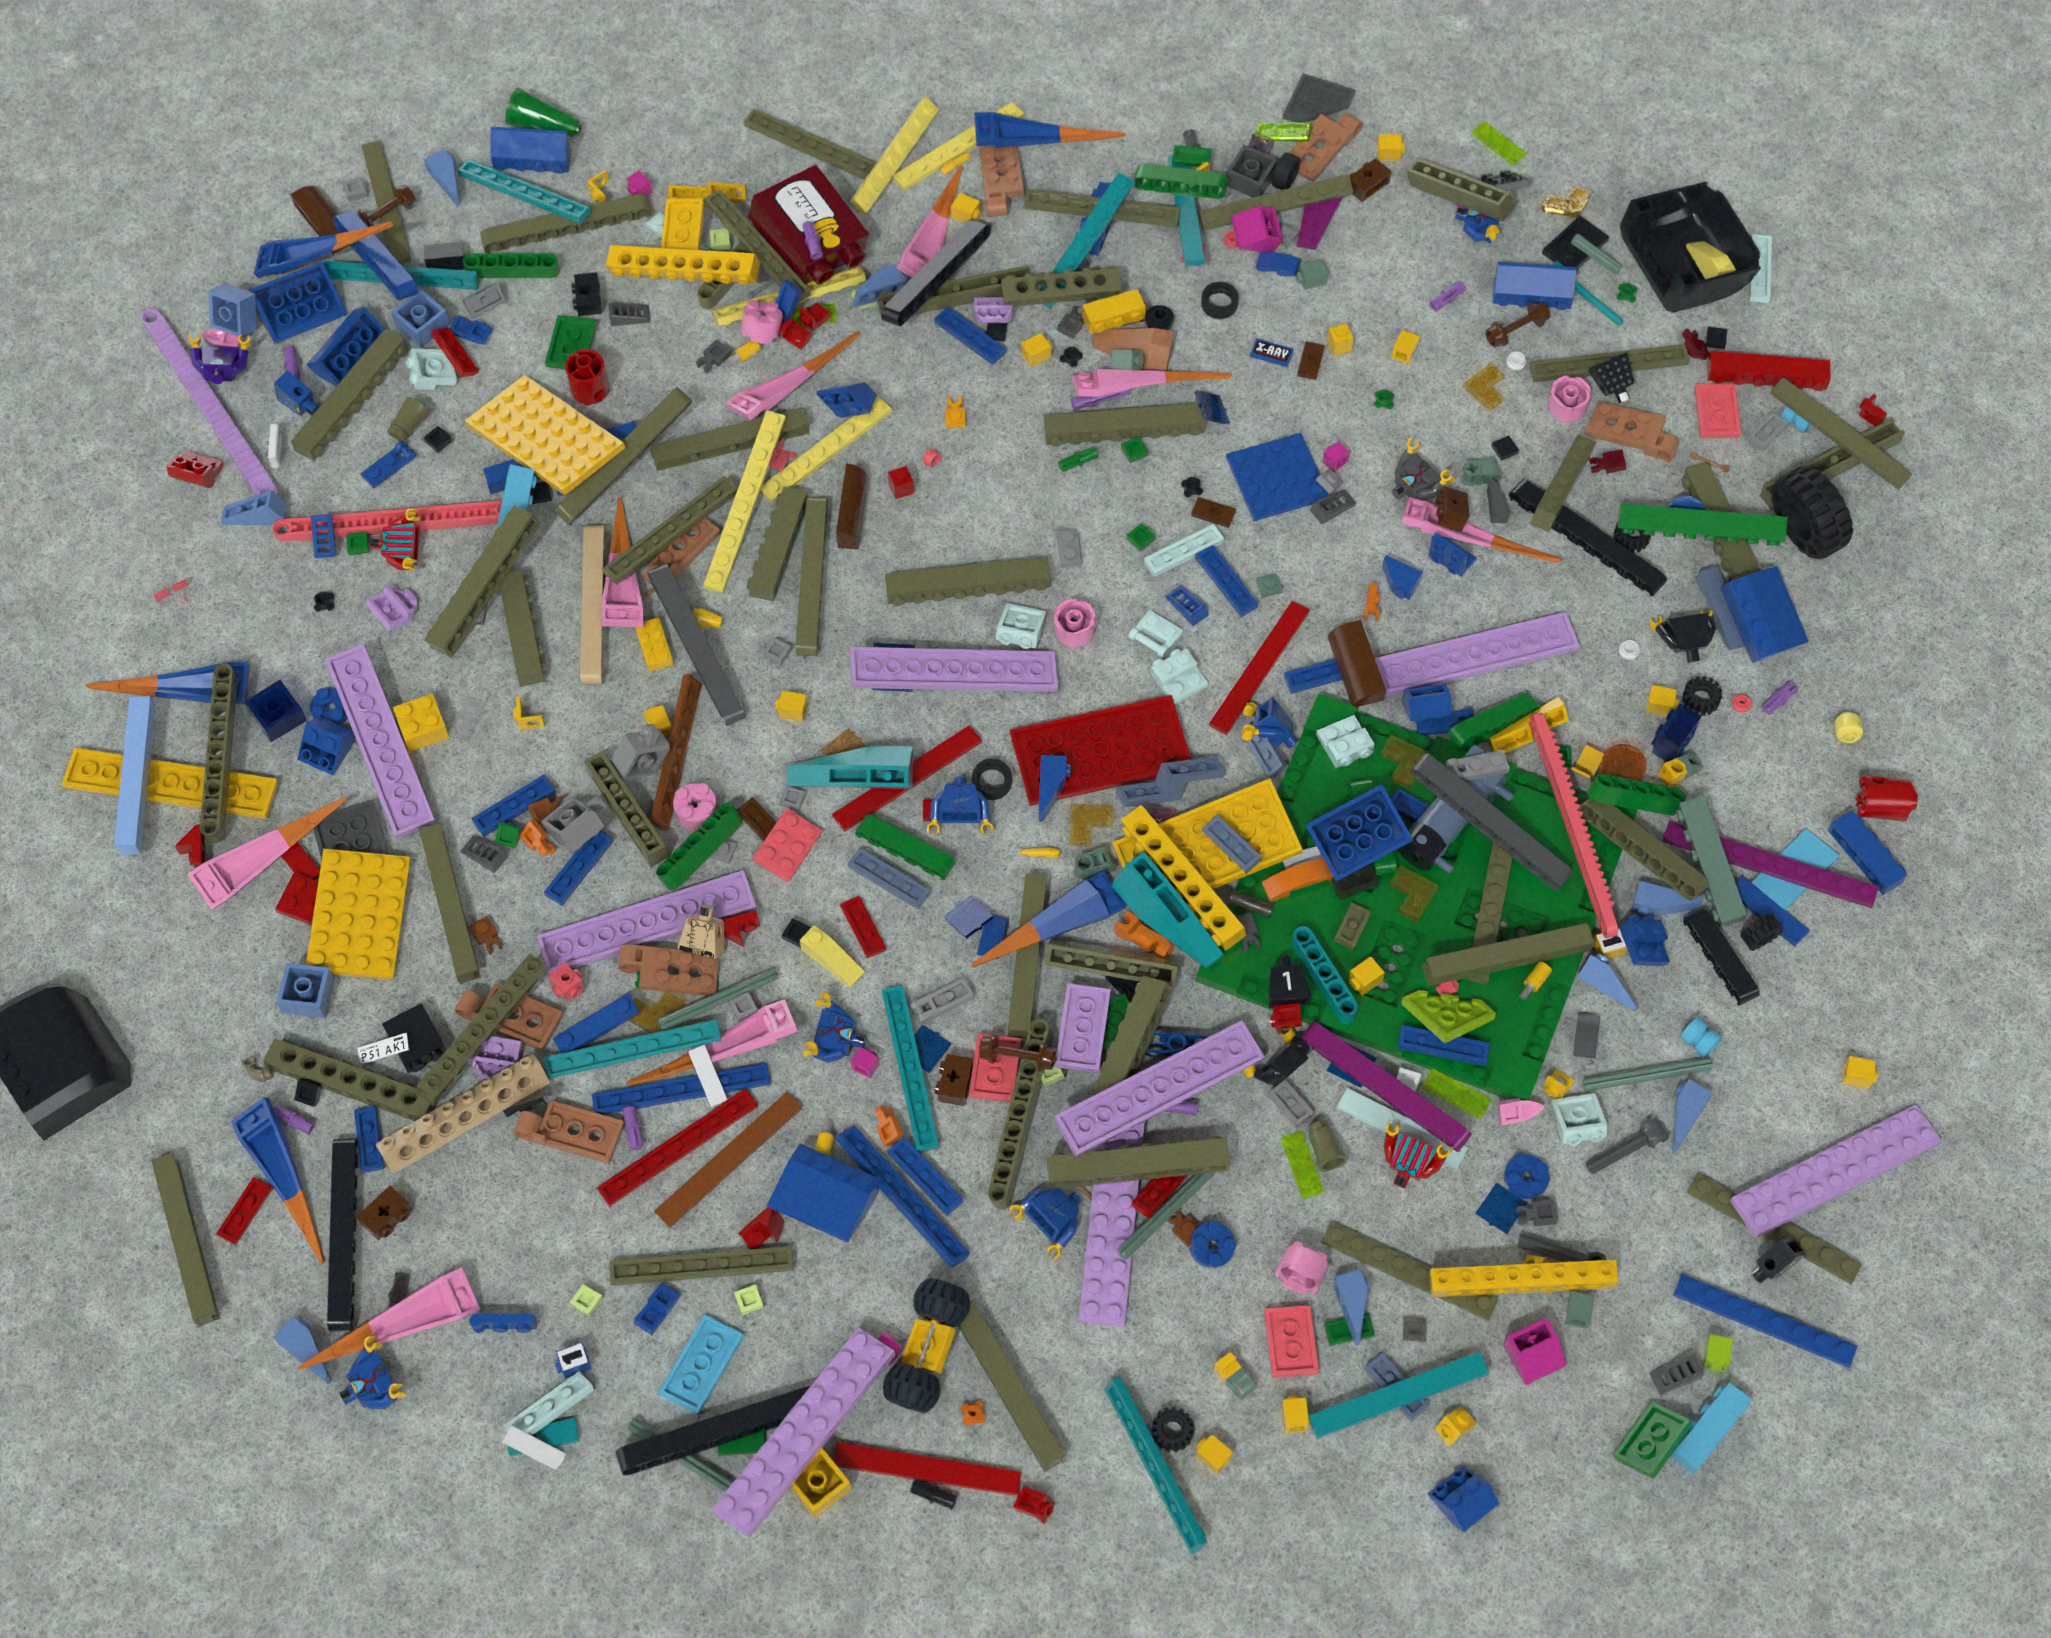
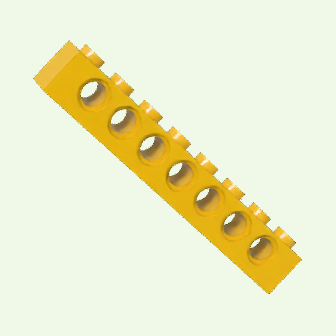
[606,245,761,285]
[1121,805,1246,951]
[1429,1260,1619,1297]

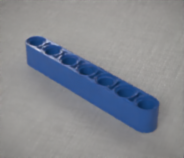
[333,210,418,301]

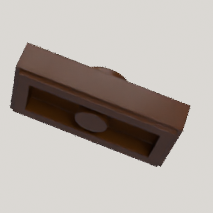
[1297,342,1325,380]
[1191,497,1236,528]
[737,797,776,842]

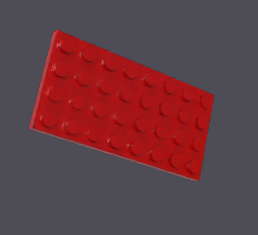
[1009,695,1191,806]

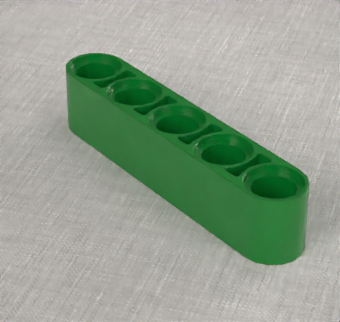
[1134,164,1229,199]
[463,253,560,278]
[1448,693,1542,751]
[1587,774,1687,816]
[1348,779,1397,877]
[656,802,743,890]
[855,814,956,880]

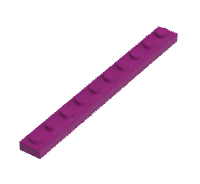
[1662,821,1879,909]

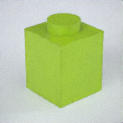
[1703,1334,1733,1373]

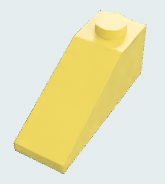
[1686,241,1736,279]
[800,925,865,988]

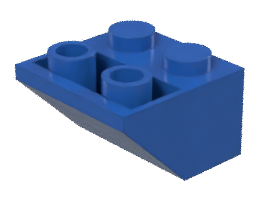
[816,382,877,418]
[1401,683,1452,722]
[297,716,354,775]
[1427,1466,1500,1532]

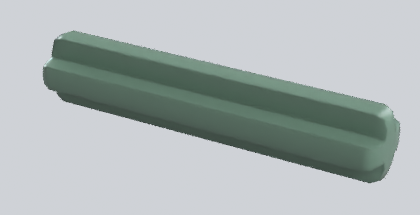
[1571,234,1622,274]

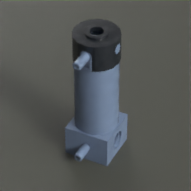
[1397,745,1514,873]

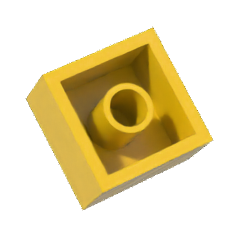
[393,693,449,752]
[790,1448,852,1520]

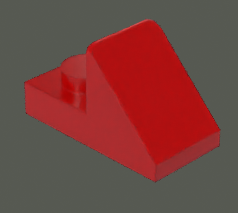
[175,824,205,868]
[723,910,760,947]
[738,1207,784,1250]

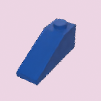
[1039,755,1071,822]

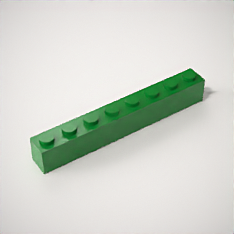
[1617,503,1787,546]

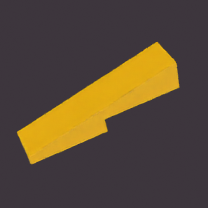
[667,182,746,205]
[1489,697,1569,753]

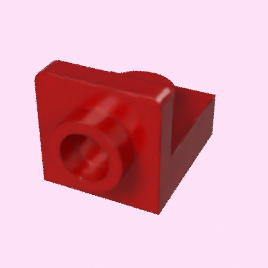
[799,302,831,331]
[779,318,813,350]
[1859,394,1887,427]
[1270,1003,1302,1034]
[1013,1486,1055,1524]

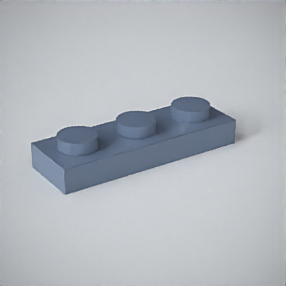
[1240,715,1287,778]
[1202,815,1262,874]
[1365,1353,1429,1422]

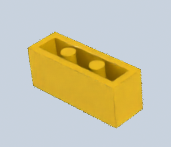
[1082,289,1146,334]

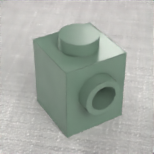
[1296,259,1328,290]
[1112,350,1144,370]
[1565,1290,1594,1329]

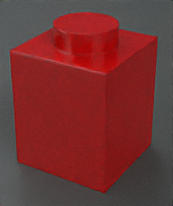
[888,465,914,500]

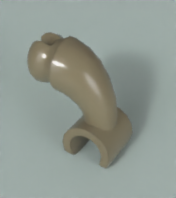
[241,1055,273,1082]

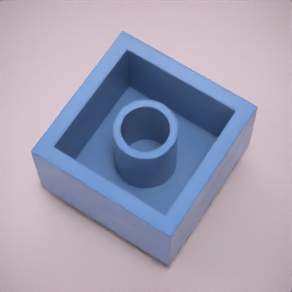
[209,283,257,337]
[391,289,450,348]
[276,963,335,1018]

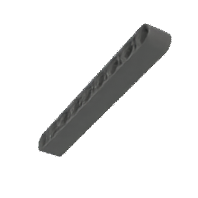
[647,563,746,726]
[1411,753,1572,891]

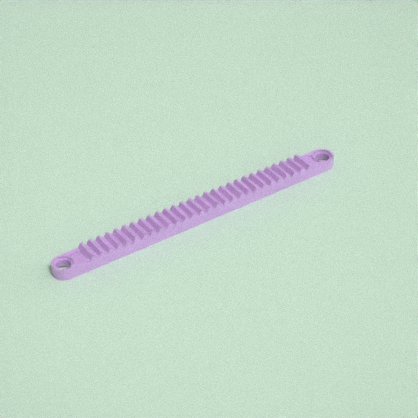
[141,309,280,497]

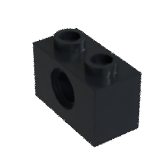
[571,272,602,316]

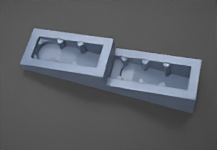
[1695,567,1744,650]

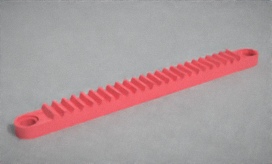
[272,500,502,542]
[1530,713,1618,938]

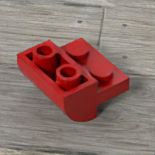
[166,451,223,488]

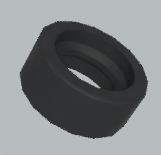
[1272,152,1301,190]
[1201,281,1239,319]
[972,758,1012,800]

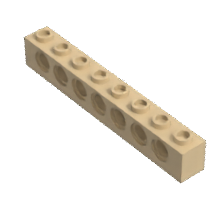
[375,1053,550,1174]

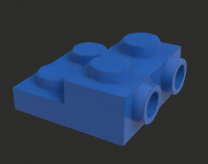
[1619,915,1670,966]

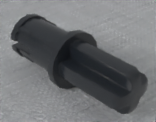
[910,1480,958,1510]

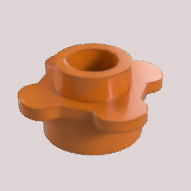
[961,1401,986,1426]

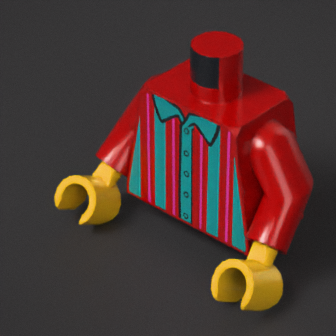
[371,508,420,572]
[1384,1120,1453,1189]

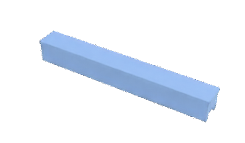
[114,695,156,855]

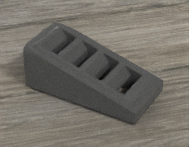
[608,303,650,326]
[1487,479,1510,523]
[1310,489,1356,525]
[461,835,508,874]
[1650,1354,1704,1395]

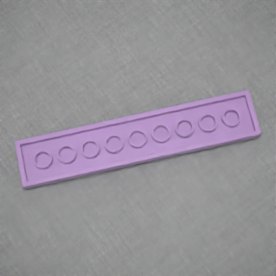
[1375,612,1580,698]
[325,643,436,839]
[849,647,1058,692]
[537,870,757,974]
[1053,1020,1265,1157]
[1730,1105,1942,1239]
[1079,1122,1145,1327]
[711,1328,896,1538]

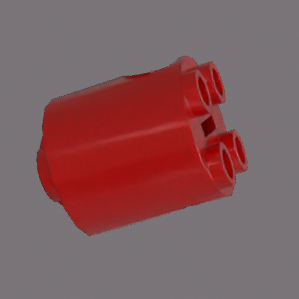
[565,349,610,406]
[1855,775,1918,822]

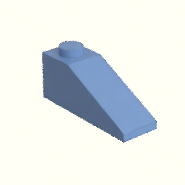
[424,149,460,207]
[852,264,907,308]
[221,491,287,525]
[1631,881,1703,917]
[1577,953,1639,1011]
[1672,1079,1712,1152]
[1334,1270,1370,1346]
[273,1317,331,1385]

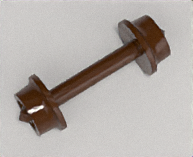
[357,185,416,227]
[1485,301,1550,347]
[979,1035,1058,1072]

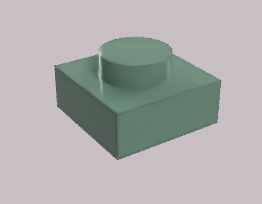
[1256,573,1282,598]

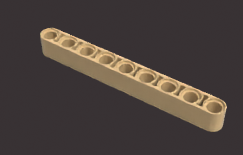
[580,525,606,685]

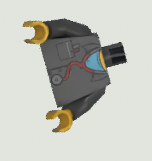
[1392,438,1455,500]

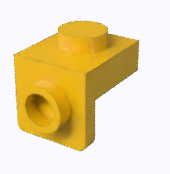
[1435,1406,1477,1446]

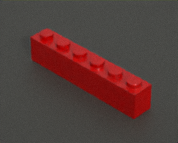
[1707,351,1831,391]

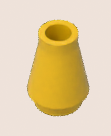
[693,607,723,628]

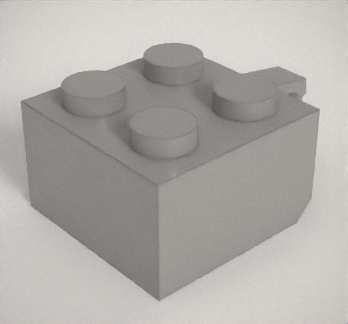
[610,724,670,781]
[541,796,607,853]

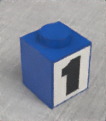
[554,1342,592,1379]

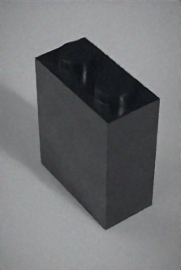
[382,1003,446,1073]

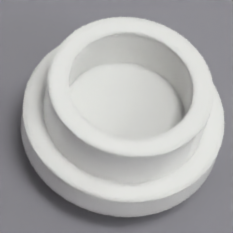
[1506,351,1526,371]
[1619,640,1640,660]

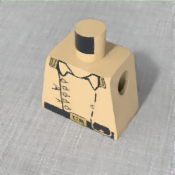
[678,904,725,959]

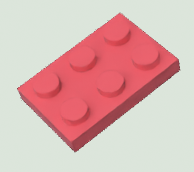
[1694,384,1741,438]
[752,808,823,882]
[969,1033,1021,1102]
[1264,1305,1319,1378]

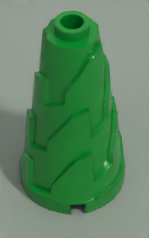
[505,88,582,137]

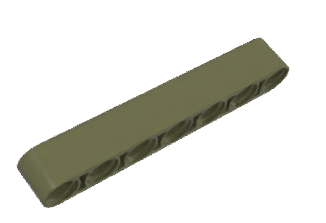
[1579,798,1709,901]

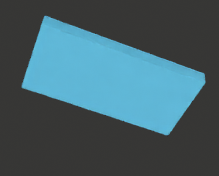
[1751,829,1839,910]
[658,1314,745,1416]

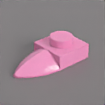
[202,329,244,349]
[1497,1098,1544,1126]

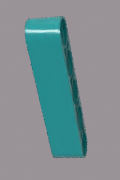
[1292,926,1358,1024]

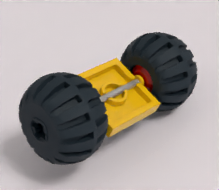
[883,1278,970,1413]

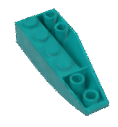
[787,746,914,789]
[1112,852,1224,968]

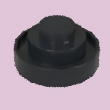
[1145,305,1174,330]

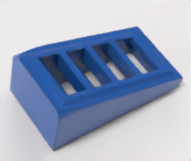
[311,514,337,558]
[1165,585,1209,626]

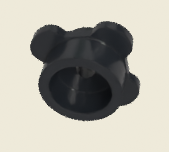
[1060,347,1083,367]
[1181,477,1203,497]
[314,592,335,612]

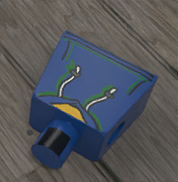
[274,370,319,416]

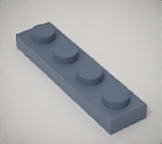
[847,848,930,910]

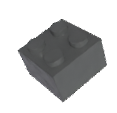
[1226,145,1278,198]

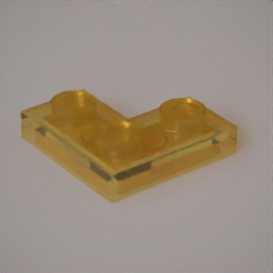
[1542,187,1591,218]
[1462,363,1505,412]
[1381,735,1429,789]
[1069,805,1113,846]
[1390,866,1439,923]
[628,991,685,1034]

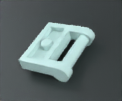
[1128,610,1183,658]

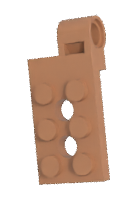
[1289,113,1363,182]
[979,146,1024,217]
[1586,401,1679,462]
[643,518,720,585]
[618,944,718,996]
[454,983,564,1052]
[513,1100,625,1164]

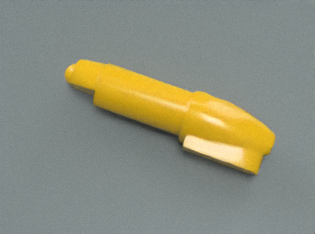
[940,153,971,175]
[1019,847,1060,858]

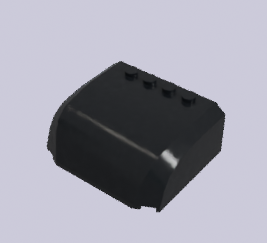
[1620,182,1761,313]
[0,983,132,1141]

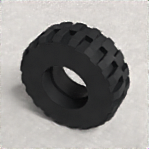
[1771,466,1853,559]

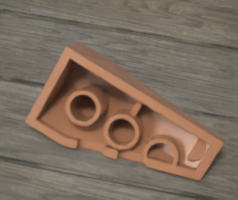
[1092,328,1174,371]

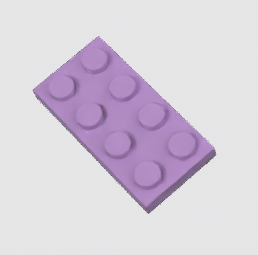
[1055,983,1111,1073]

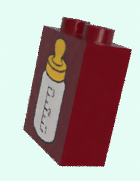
[748,164,869,285]

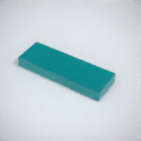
[507,1418,579,1456]

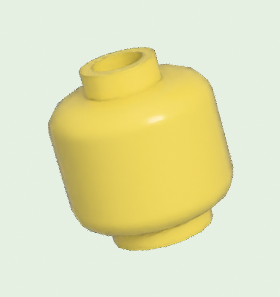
[1834,712,1863,743]

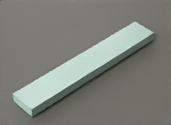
[1337,1088,1468,1169]

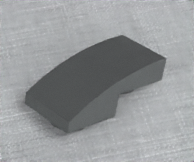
[1573,1013,1600,1059]

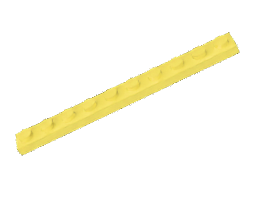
[703,410,786,593]

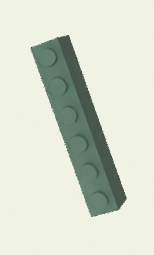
[1676,796,1747,927]

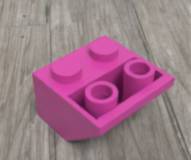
[1231,206,1283,252]
[1503,1318,1566,1386]

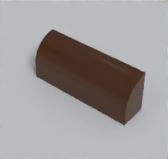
[290,186,348,254]
[836,463,868,550]
[1327,620,1386,707]

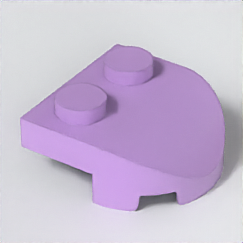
[974,297,1013,323]
[365,585,417,631]
[472,1036,523,1080]

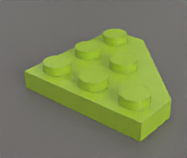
[1401,990,1496,1043]

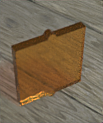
[821,728,867,756]

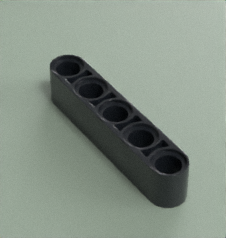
[1683,908,1760,1006]

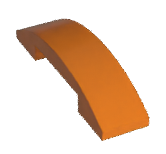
[1262,858,1350,902]

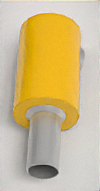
[725,340,761,367]
[1519,961,1552,1000]
[815,1120,834,1157]

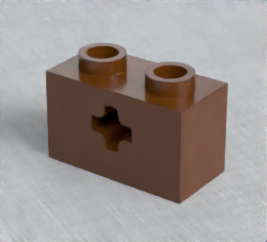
[1349,158,1391,202]
[1435,486,1469,532]
[935,1054,973,1106]
[356,1186,412,1241]

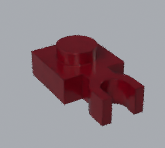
[1682,328,1710,360]
[1589,449,1626,474]

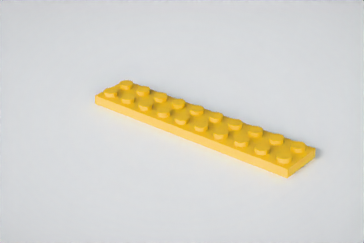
[62,747,279,820]

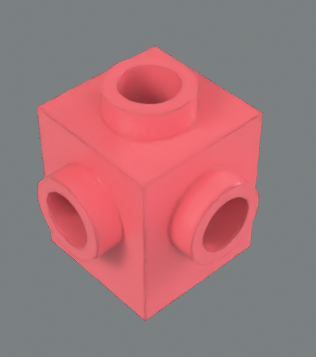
[548,962,584,1002]

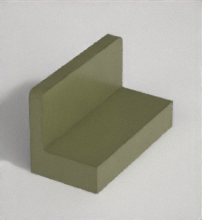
[1333,903,1371,950]

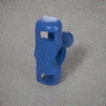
[1146,1032,1208,1057]

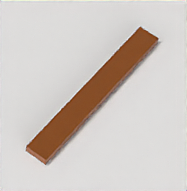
[650,674,701,831]
[654,1092,802,1228]

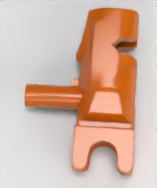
[1114,911,1174,958]

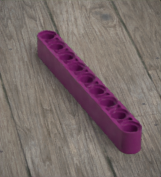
[1301,1021,1472,1152]

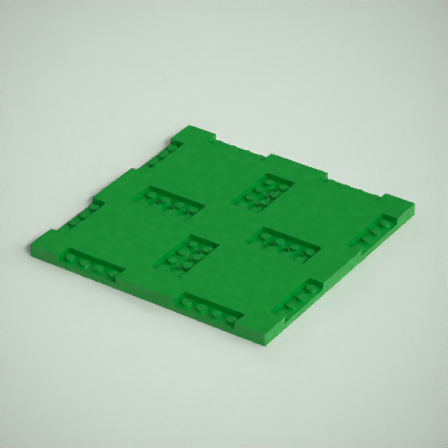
[1196,693,1637,1101]

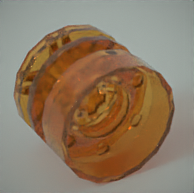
[1597,744,1647,781]

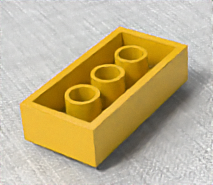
[635,617,674,672]

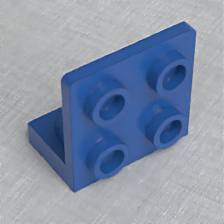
[1429,533,1476,577]

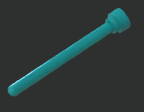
[1551,261,1623,326]

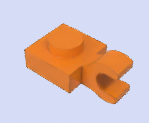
[1364,583,1380,622]
[520,820,556,856]
[875,1106,904,1147]

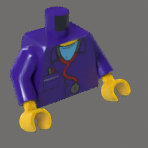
[188,333,252,385]

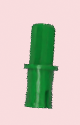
[1058,446,1098,472]

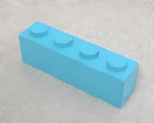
[496,464,537,530]
[1671,1382,1752,1475]

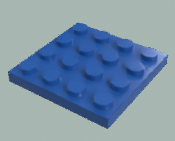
[1226,433,1329,522]

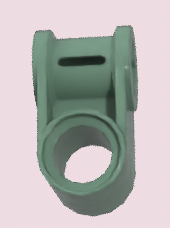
[1460,458,1501,486]
[1074,847,1117,880]

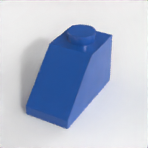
[1382,555,1422,600]

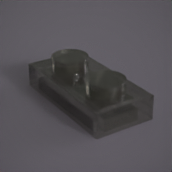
[1331,864,1380,900]

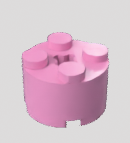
[741,300,783,344]
[1548,376,1591,423]
[1054,599,1095,647]
[673,783,717,832]
[1275,1242,1328,1295]

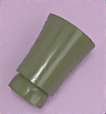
[387,397,430,441]
[1307,1120,1348,1172]

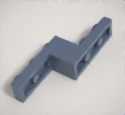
[1116,757,1226,807]

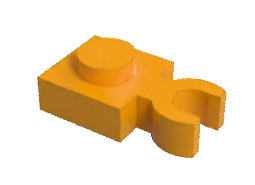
[945,396,966,428]

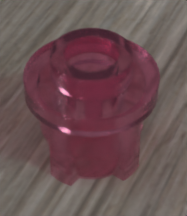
[1150,808,1174,824]

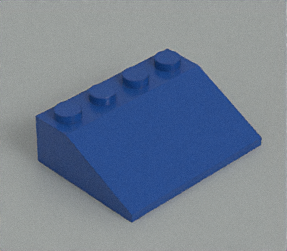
[249,261,347,344]
[1720,566,1809,663]
[1306,784,1413,882]
[767,1143,880,1243]

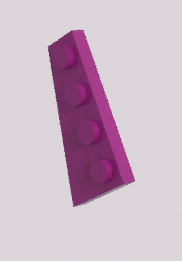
[1297,197,1343,250]

